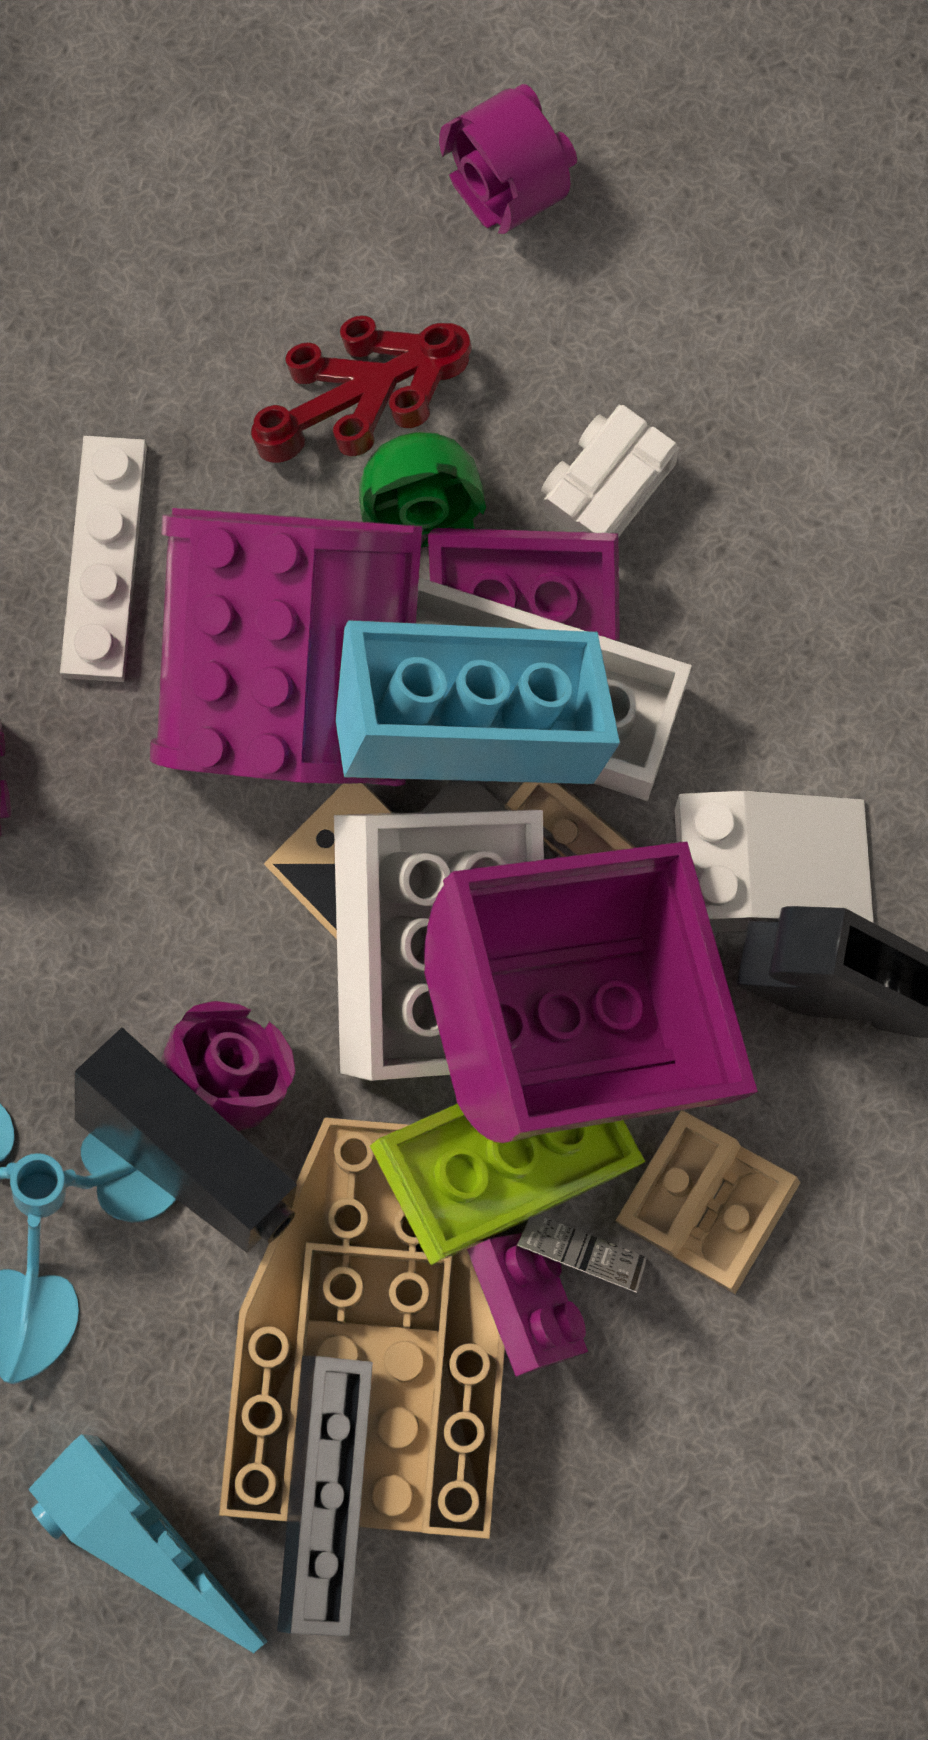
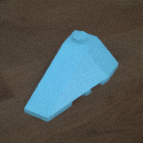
[28,1434,268,1653]

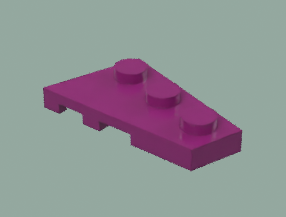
[428,528,620,642]

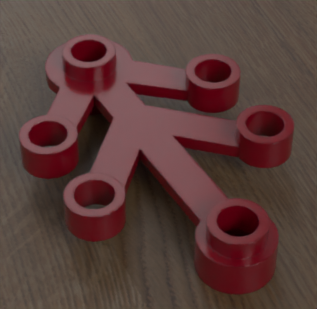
[251,315,472,463]

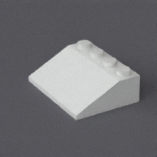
[334,810,544,1081]

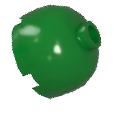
[359,432,486,548]

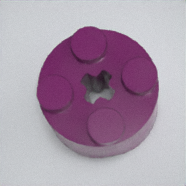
[439,84,577,234]

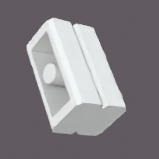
[541,405,679,537]

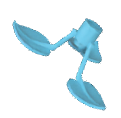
[0,1104,176,1384]

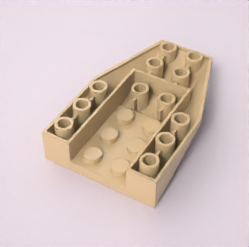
[219,1118,505,1539]

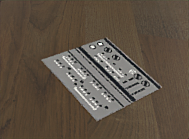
[517,1215,647,1293]

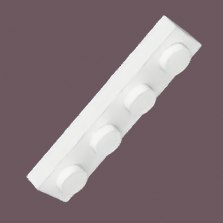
[60,436,147,682]

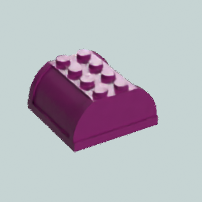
[150,508,422,786]
[425,841,758,1143]

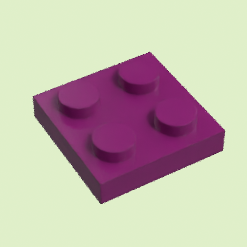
[467,1233,588,1376]

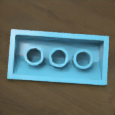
[336,620,620,784]

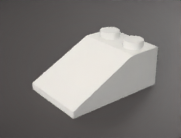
[675,791,874,932]

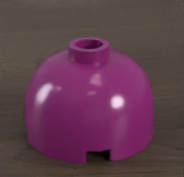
[160,1001,296,1132]

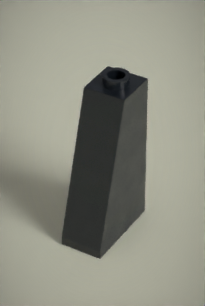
[75,1027,297,1253]

